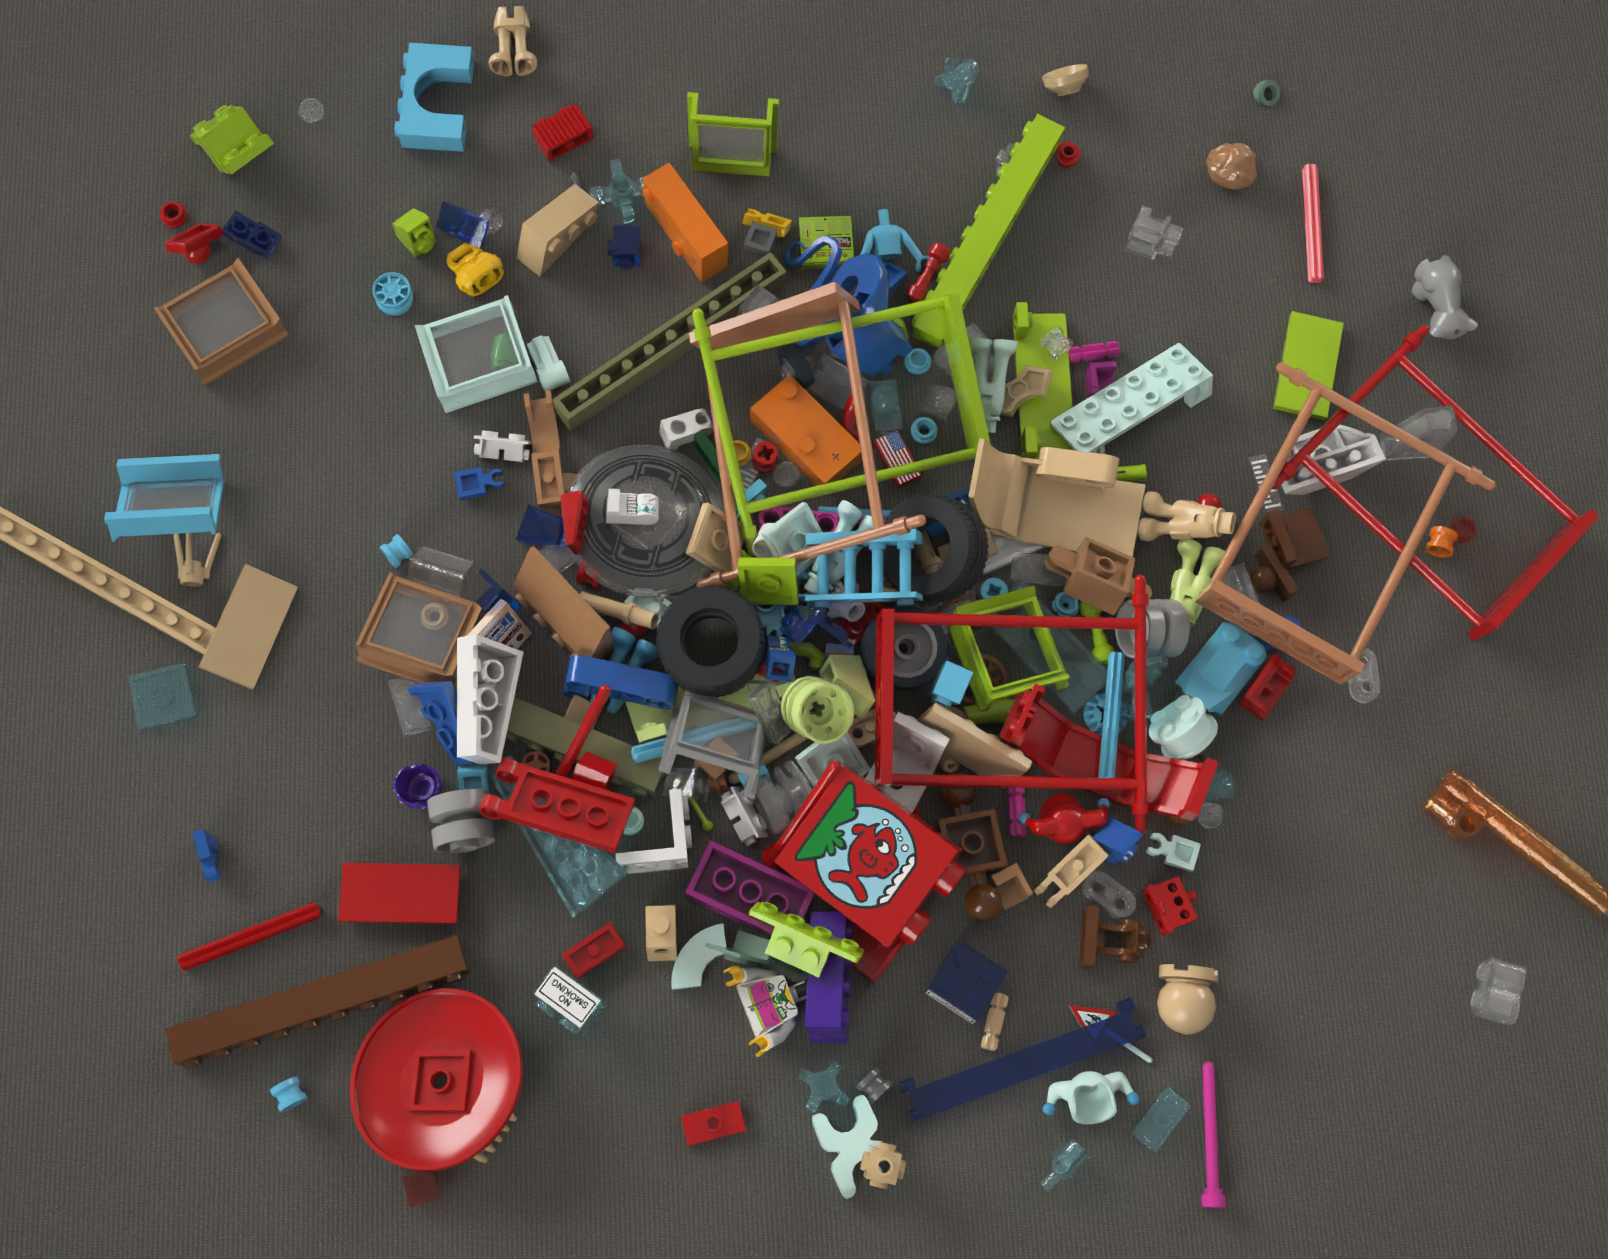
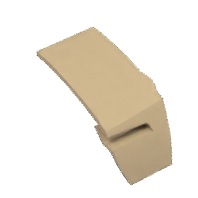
[968,438,1146,557]

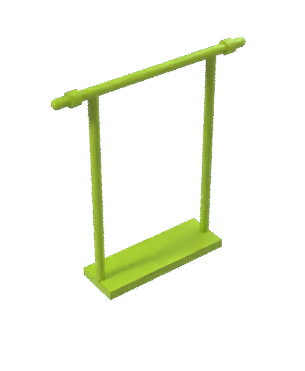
[692,293,991,556]

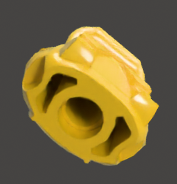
[446,242,504,297]

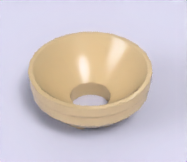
[1042,64,1089,96]

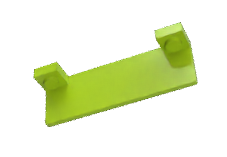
[1012,302,1074,460]

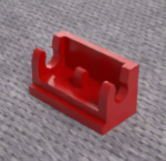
[1238,653,1296,721]

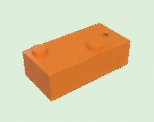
[641,163,728,283]
[750,374,863,486]

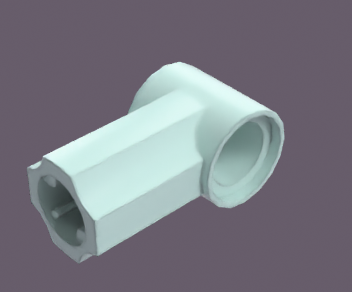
[527,335,570,392]

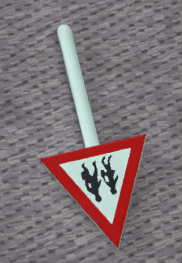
[1068,1005,1153,1063]

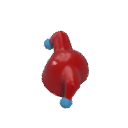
[1019,793,1110,844]

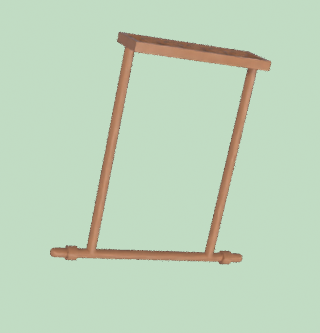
[689,282,926,588]
[1195,362,1496,685]

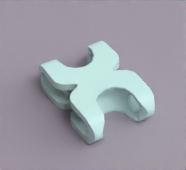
[812,1094,890,1199]

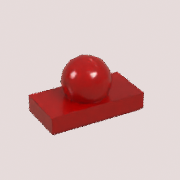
[165,223,223,264]

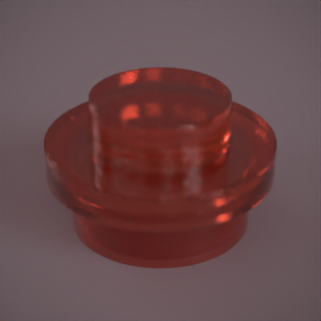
[1449,517,1477,543]

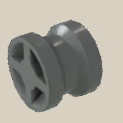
[855,1066,893,1105]

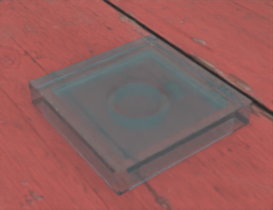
[128,662,197,732]

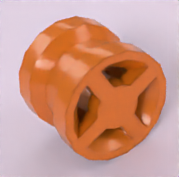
[1425,526,1458,558]

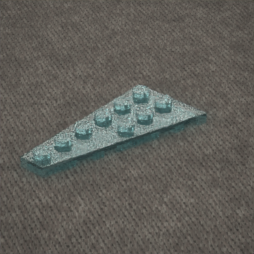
[488,755,628,918]

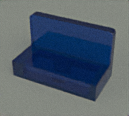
[476,568,520,613]

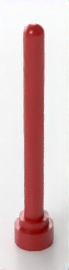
[537,685,611,805]
[761,761,841,870]

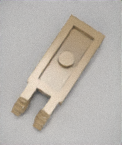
[1034,834,1109,909]

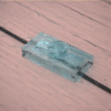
[1130,1086,1191,1153]

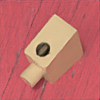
[646,905,677,961]

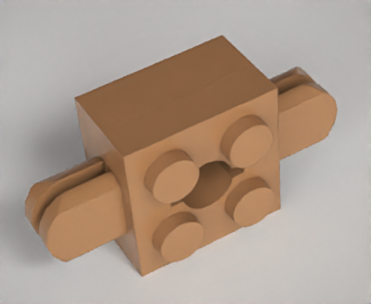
[1045,536,1152,615]

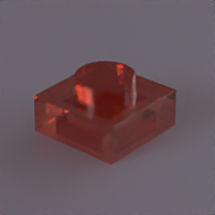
[402,1171,441,1207]

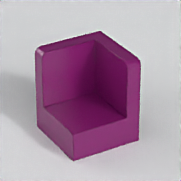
[1084,361,1116,398]

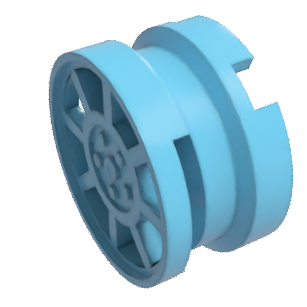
[372,272,413,316]

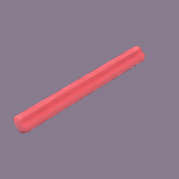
[1302,164,1324,283]

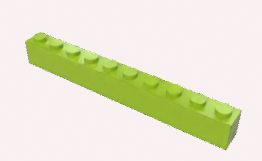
[911,114,1065,351]

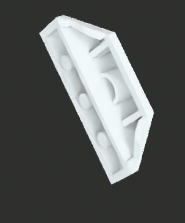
[1282,425,1386,495]

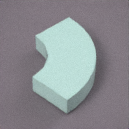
[671,924,726,990]

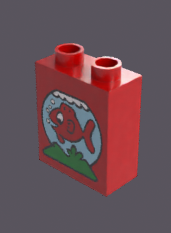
[774,766,967,948]

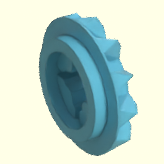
[1083,693,1129,735]

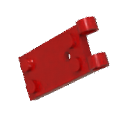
[478,758,635,854]

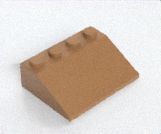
[513,546,614,660]

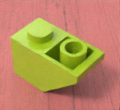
[392,208,436,258]

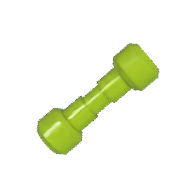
[1079,601,1115,665]

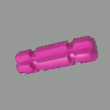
[1068,341,1120,363]
[1007,788,1026,837]

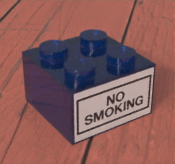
[925,939,1009,1025]

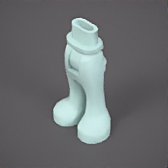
[968,338,1018,433]
[803,500,873,595]

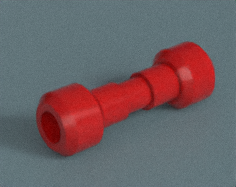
[905,242,951,303]

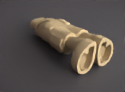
[1138,491,1236,542]

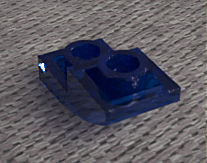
[436,201,490,248]
[222,210,282,258]

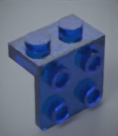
[779,603,853,649]

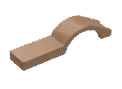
[523,390,565,509]

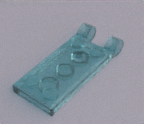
[984,580,1107,715]

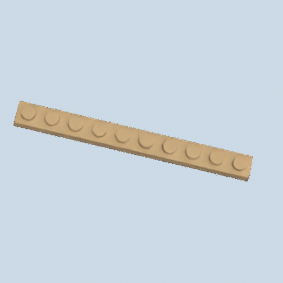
[0,507,216,655]

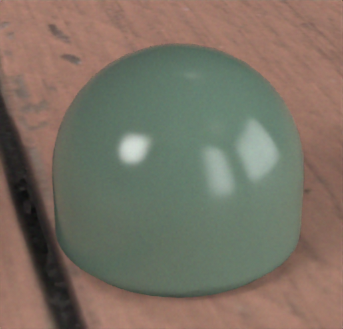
[1253,80,1281,106]

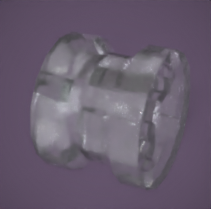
[1039,326,1073,360]

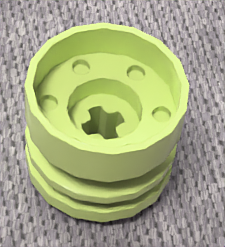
[781,676,855,744]

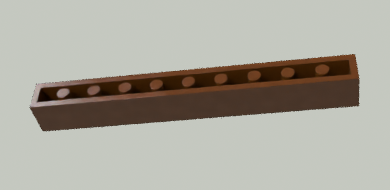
[165,935,470,1069]

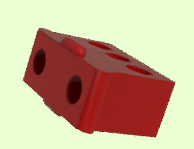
[1142,876,1198,936]

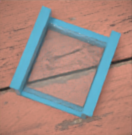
[104,454,225,542]

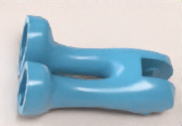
[590,627,659,714]

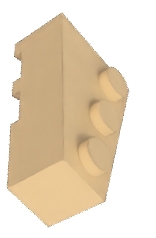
[516,184,599,277]

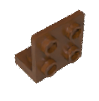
[1260,508,1330,570]

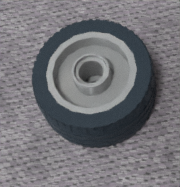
[861,606,947,691]

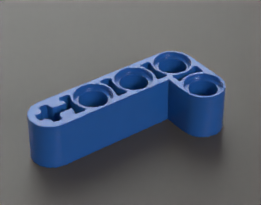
[563,655,678,709]

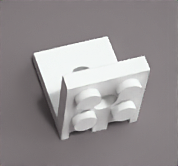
[866,712,950,813]
[616,789,692,875]

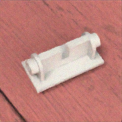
[474,431,532,462]
[721,786,769,847]

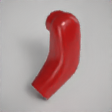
[841,391,865,441]

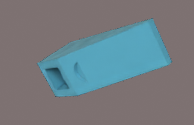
[926,661,973,707]

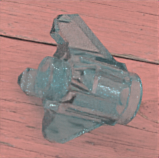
[934,57,979,104]
[797,1061,850,1113]

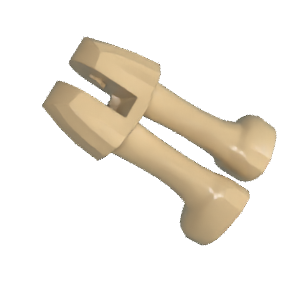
[488,6,537,77]

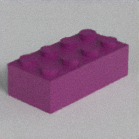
[685,840,815,938]

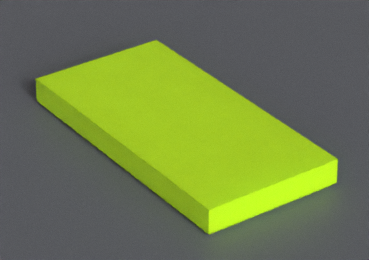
[1273,311,1344,421]

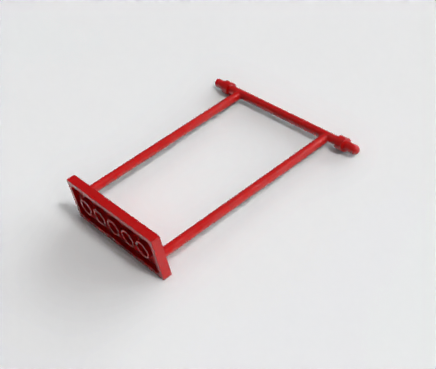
[1272,325,1599,641]
[874,575,1150,835]

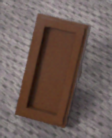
[1251,544,1298,602]

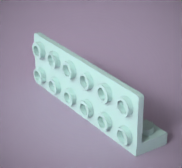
[1051,343,1213,454]

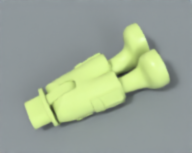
[1170,540,1226,627]

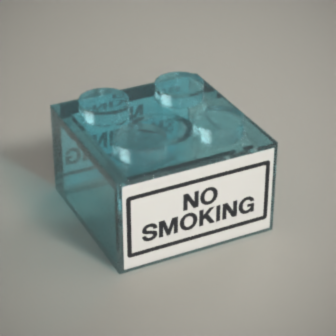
[532,965,606,1035]

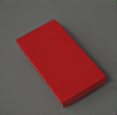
[338,863,461,924]

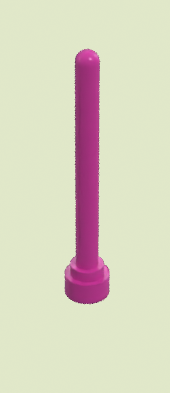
[1201,1061,1226,1208]

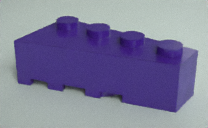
[805,912,854,1044]

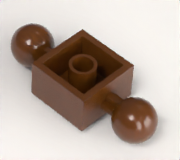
[935,772,1008,921]

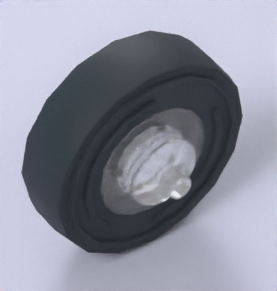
[777,343,814,389]

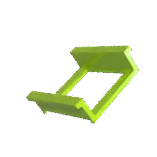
[947,586,1070,712]

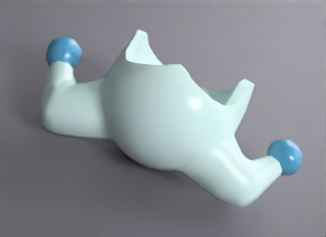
[1042,1071,1139,1124]

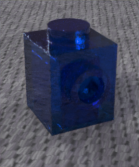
[608,225,641,269]

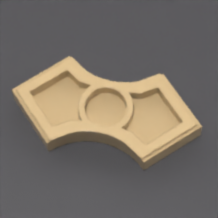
[1000,365,1053,418]

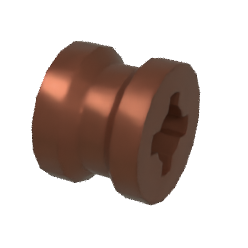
[522,751,552,773]

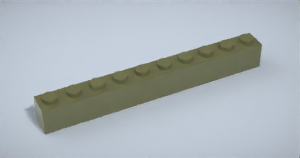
[552,252,787,432]

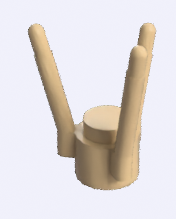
[173,533,221,587]

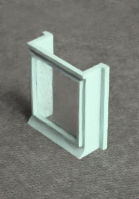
[415,295,538,413]

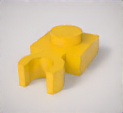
[743,209,792,238]

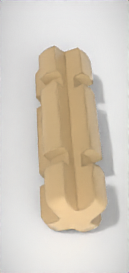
[981,993,1009,1051]

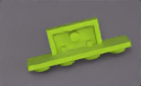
[749,902,865,978]

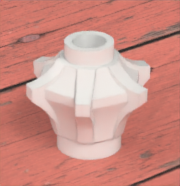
[827,581,865,622]

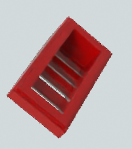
[560,490,589,555]

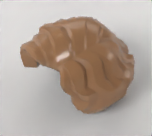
[1207,143,1258,190]

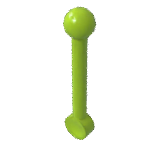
[677,779,713,831]

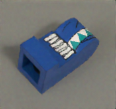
[764,636,796,682]

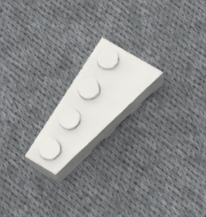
[457,634,523,765]

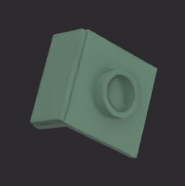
[705,930,772,965]

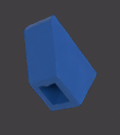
[1093,817,1142,866]

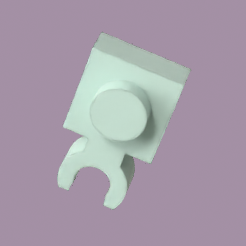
[1146,833,1201,872]

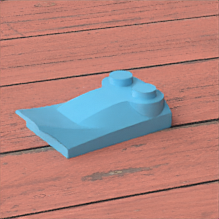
[1175,622,1267,717]

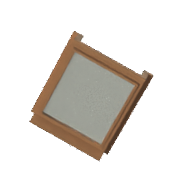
[154,258,290,386]
[356,572,488,685]

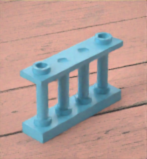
[805,529,923,608]

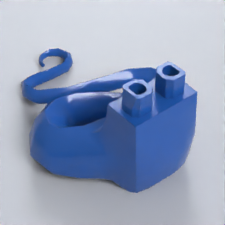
[784,235,912,377]

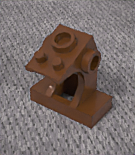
[1079,905,1150,968]

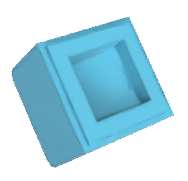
[457,764,489,794]

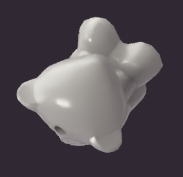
[1411,255,1478,340]

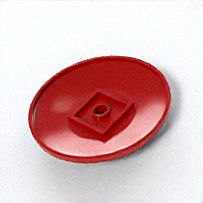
[350,988,523,1171]

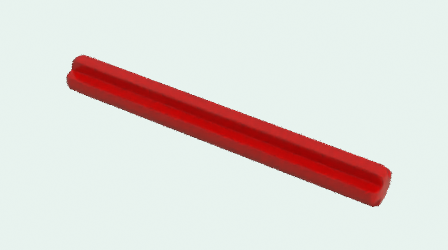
[177,902,321,971]

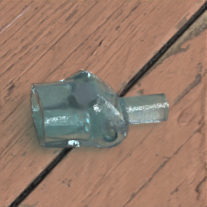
[1040,1139,1089,1192]

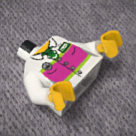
[723,966,807,1057]

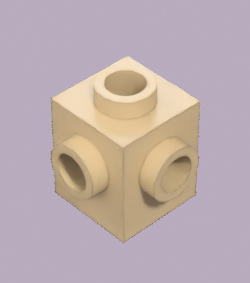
[860,1142,906,1189]

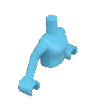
[860,209,930,273]

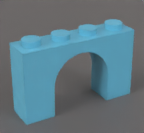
[394,43,474,152]

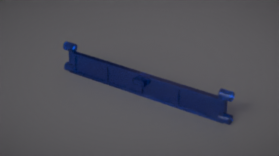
[898,998,1146,1122]

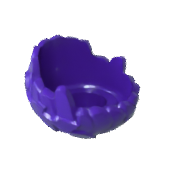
[392,764,443,809]

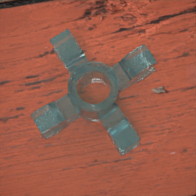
[590,159,643,224]

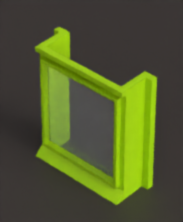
[687,92,779,177]

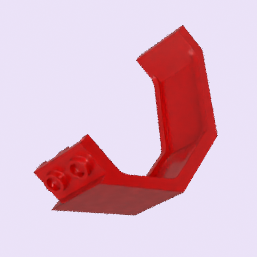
[999,683,1219,821]

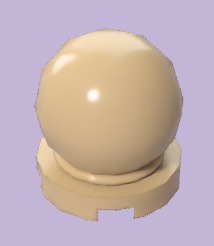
[1157,964,1218,1035]

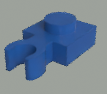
[454,467,505,501]
[192,829,221,883]

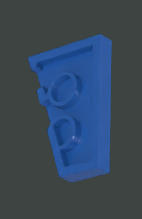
[407,681,475,764]

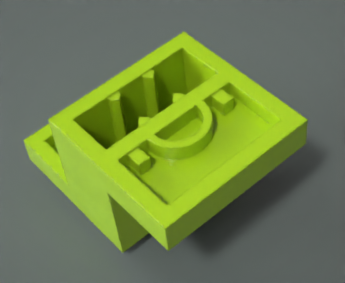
[189,105,274,174]

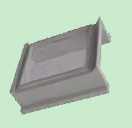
[658,689,767,799]

